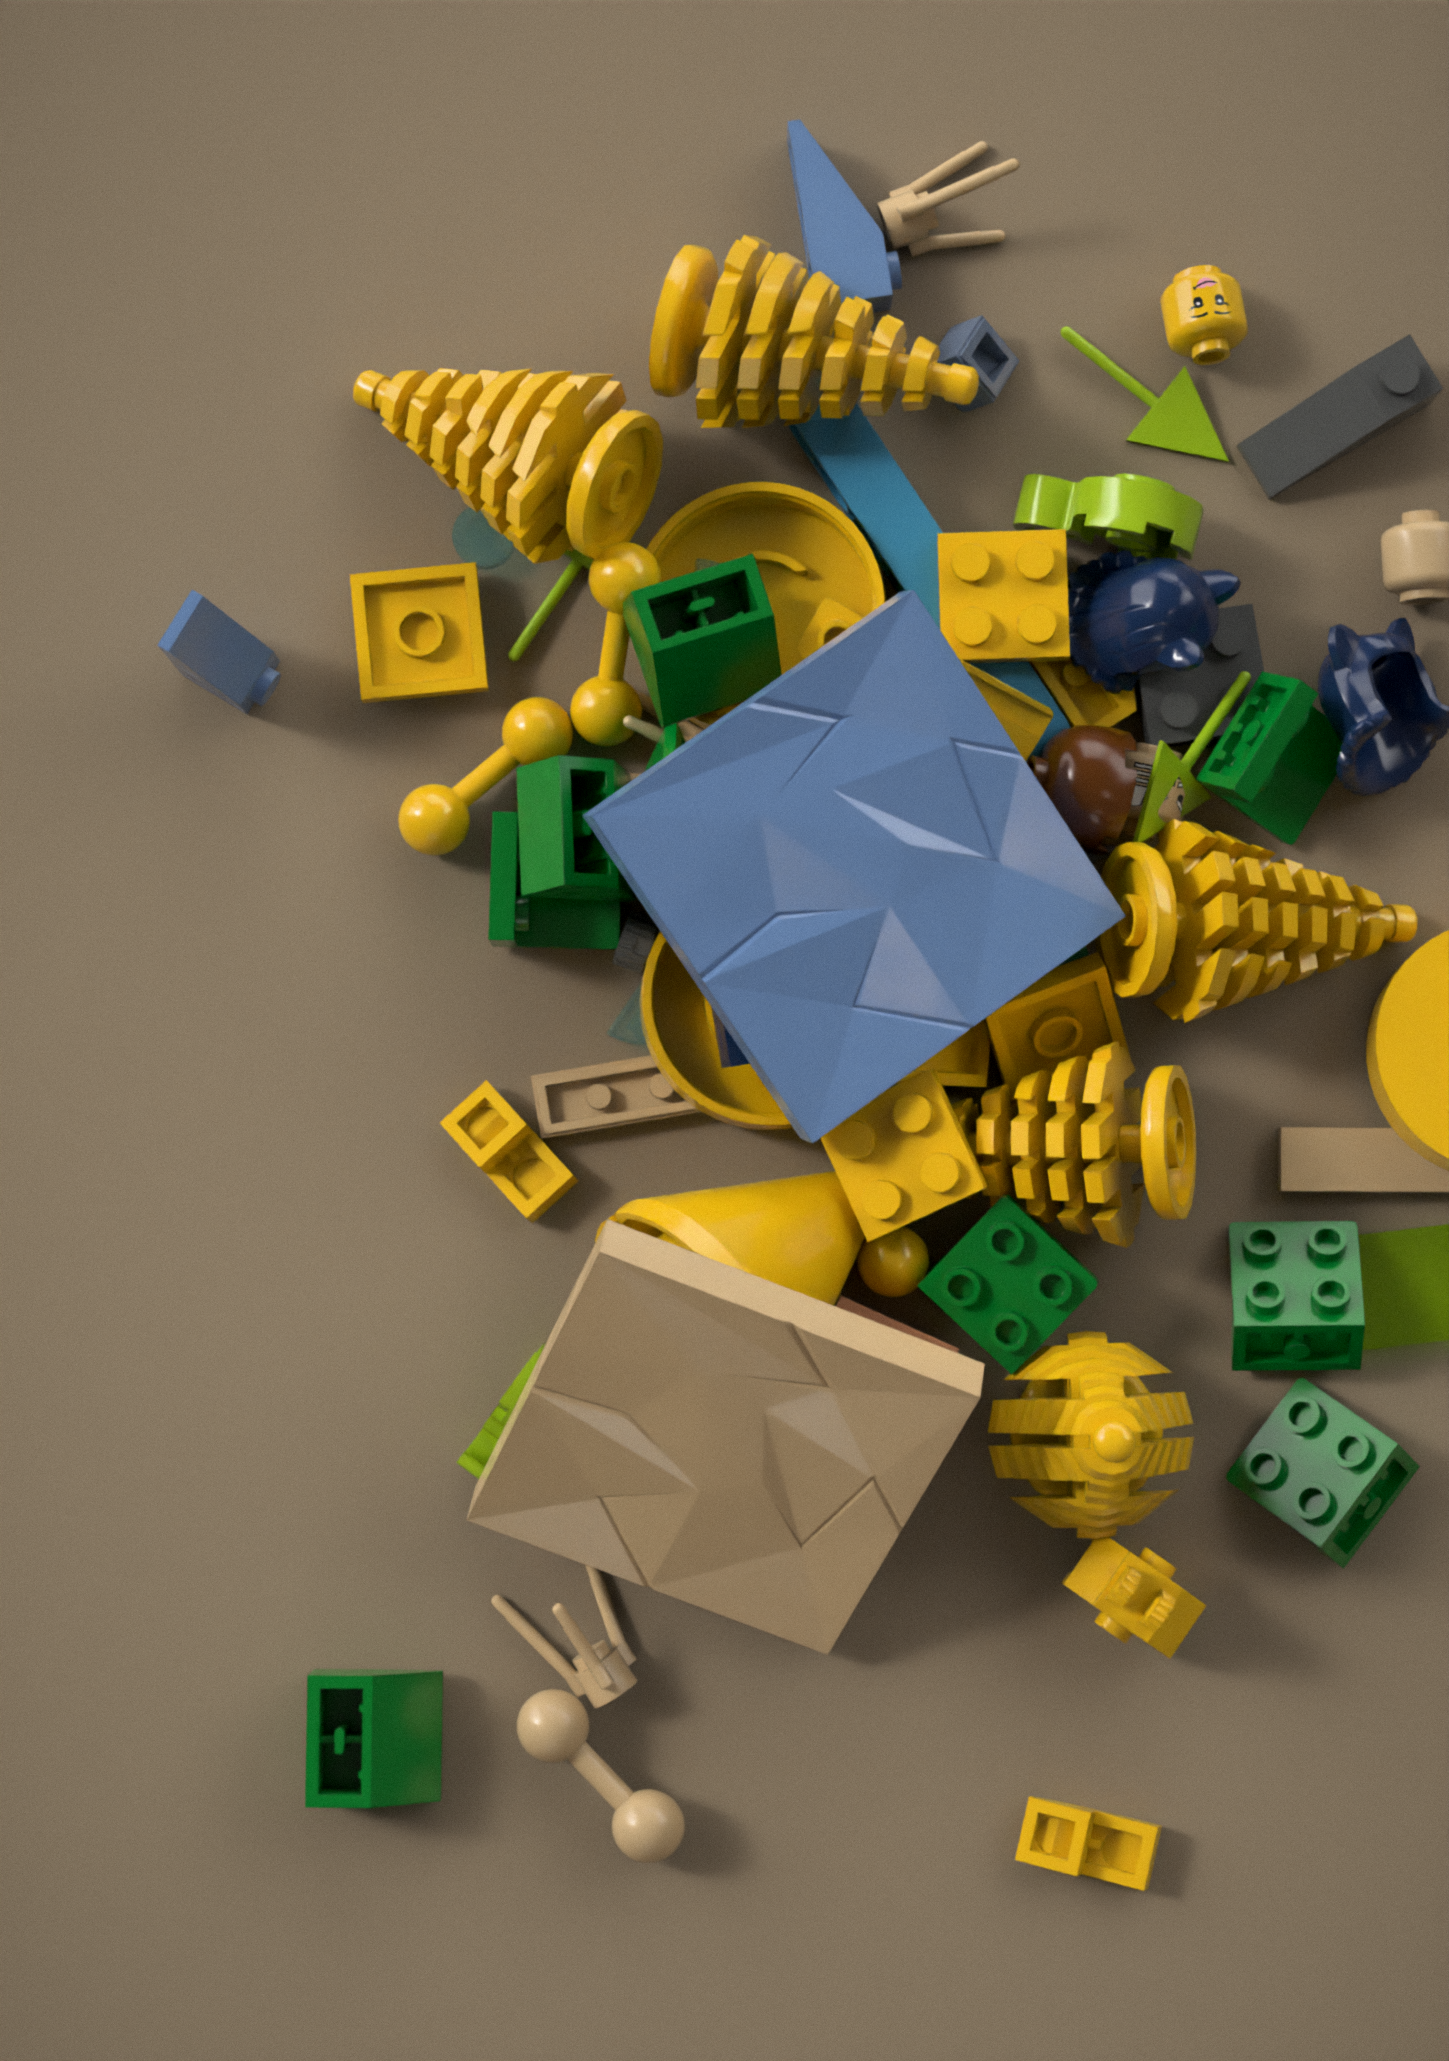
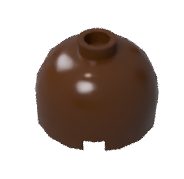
[1027,725,1137,855]

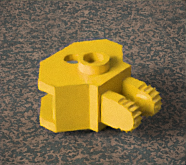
[1061,1537,1207,1659]

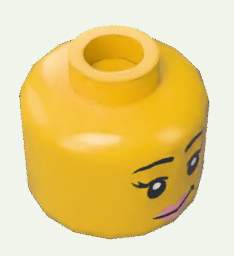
[1160,265,1248,365]

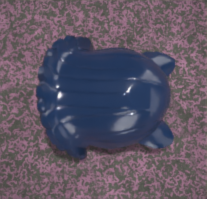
[1068,550,1241,694]
[1318,618,1449,797]

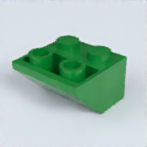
[622,554,782,728]
[516,755,636,902]
[305,1669,443,1808]

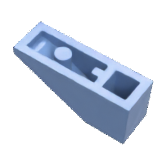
[787,119,902,313]
[158,590,281,714]

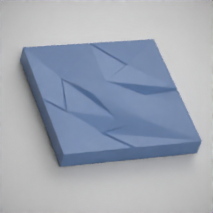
[582,590,1126,1143]

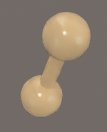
[516,1689,685,1863]

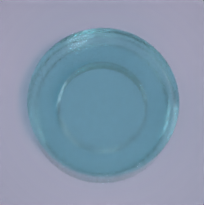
[452,507,515,570]

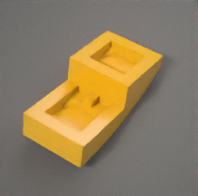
[440,1080,579,1224]
[1015,1796,1162,1891]

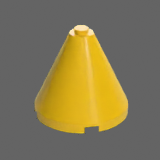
[595,1171,865,1306]

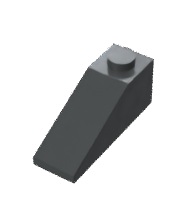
[1237,334,1443,500]

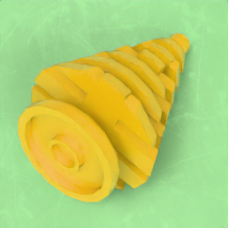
[649,235,979,428]
[353,368,663,564]
[1095,819,1418,1023]
[951,1040,1196,1248]
[987,1331,1194,1539]

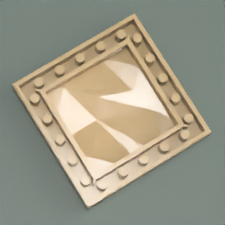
[467,1219,985,1655]

